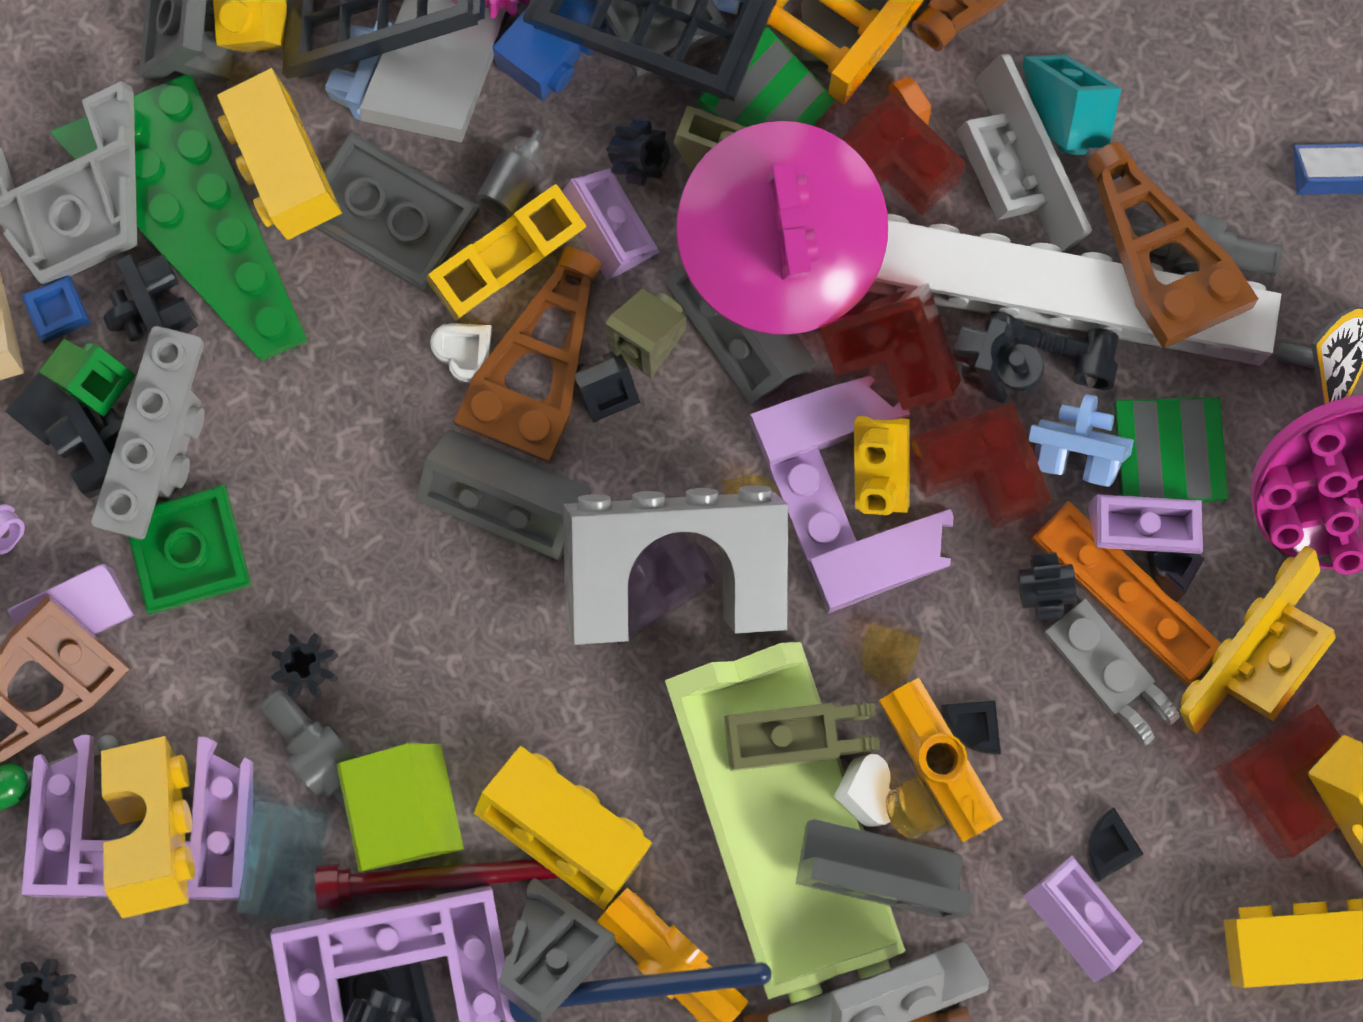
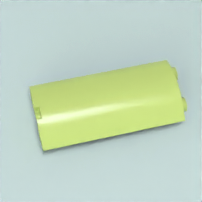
[665,642,905,1003]

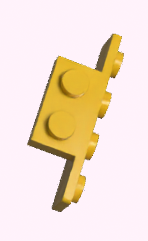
[1180,545,1336,734]

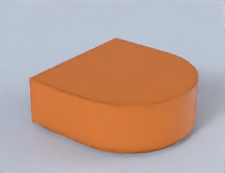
[889,76,931,136]

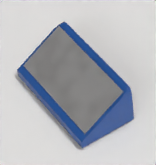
[1293,144,1363,195]

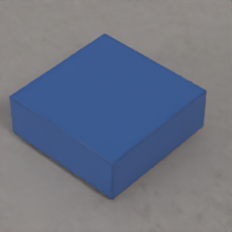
[21,275,91,344]

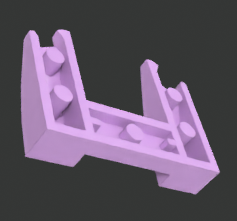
[750,376,954,614]
[21,735,254,901]
[271,884,515,1022]

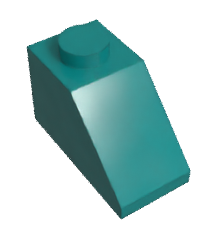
[1022,54,1122,155]

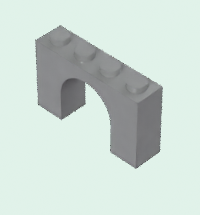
[563,485,788,645]

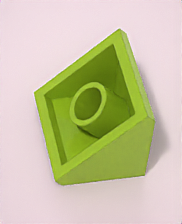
[337,743,464,872]

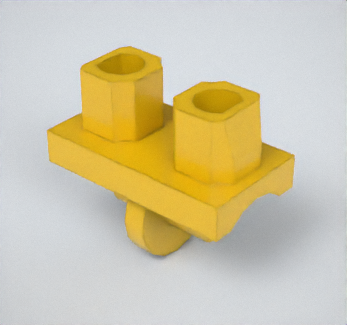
[854,416,910,515]

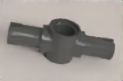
[1127,214,1283,276]
[258,689,358,810]

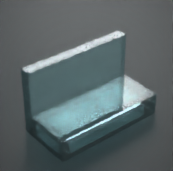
[237,801,329,920]

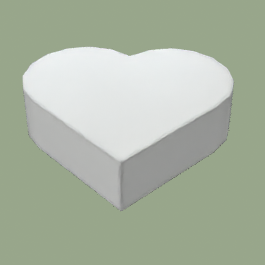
[430,323,492,385]
[834,754,896,827]

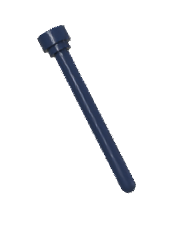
[509,962,772,1022]

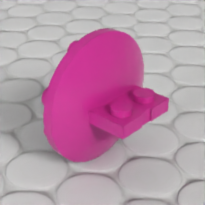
[676,121,888,335]
[1250,394,1363,575]

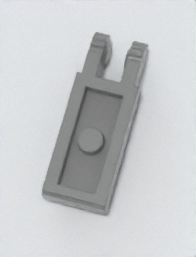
[1043,599,1180,746]

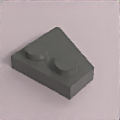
[498,878,615,1022]

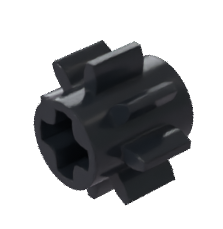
[606,119,671,185]
[1018,552,1077,620]
[271,633,338,699]
[4,959,78,1022]
[345,987,418,1022]

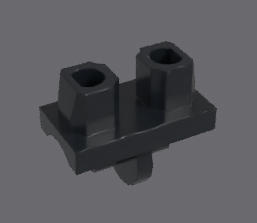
[103,255,199,342]
[953,318,1045,404]
[45,397,124,499]

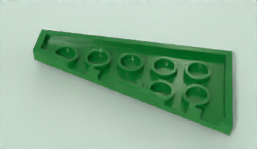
[50,74,308,362]

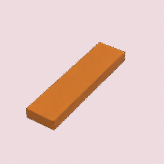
[1031,501,1222,686]

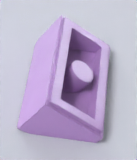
[562,168,660,281]
[1088,494,1203,554]
[7,564,135,662]
[1023,855,1143,982]

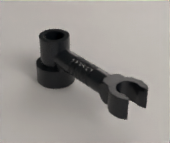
[985,311,1119,391]

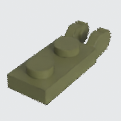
[724,703,881,772]

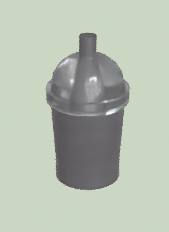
[476,130,546,220]

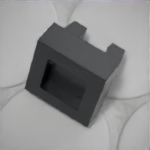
[574,351,641,423]

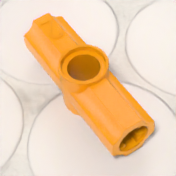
[878,678,1002,843]
[596,887,749,1022]

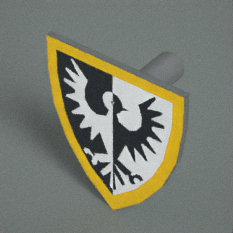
[1278,308,1363,406]

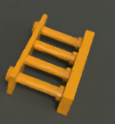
[767,0,926,105]

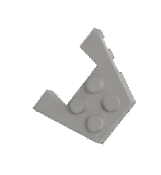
[0,81,137,284]

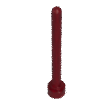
[315,858,559,910]

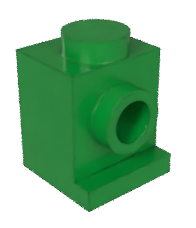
[39,339,135,417]

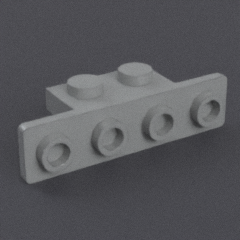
[956,53,1092,253]
[91,326,205,540]
[768,942,989,1022]

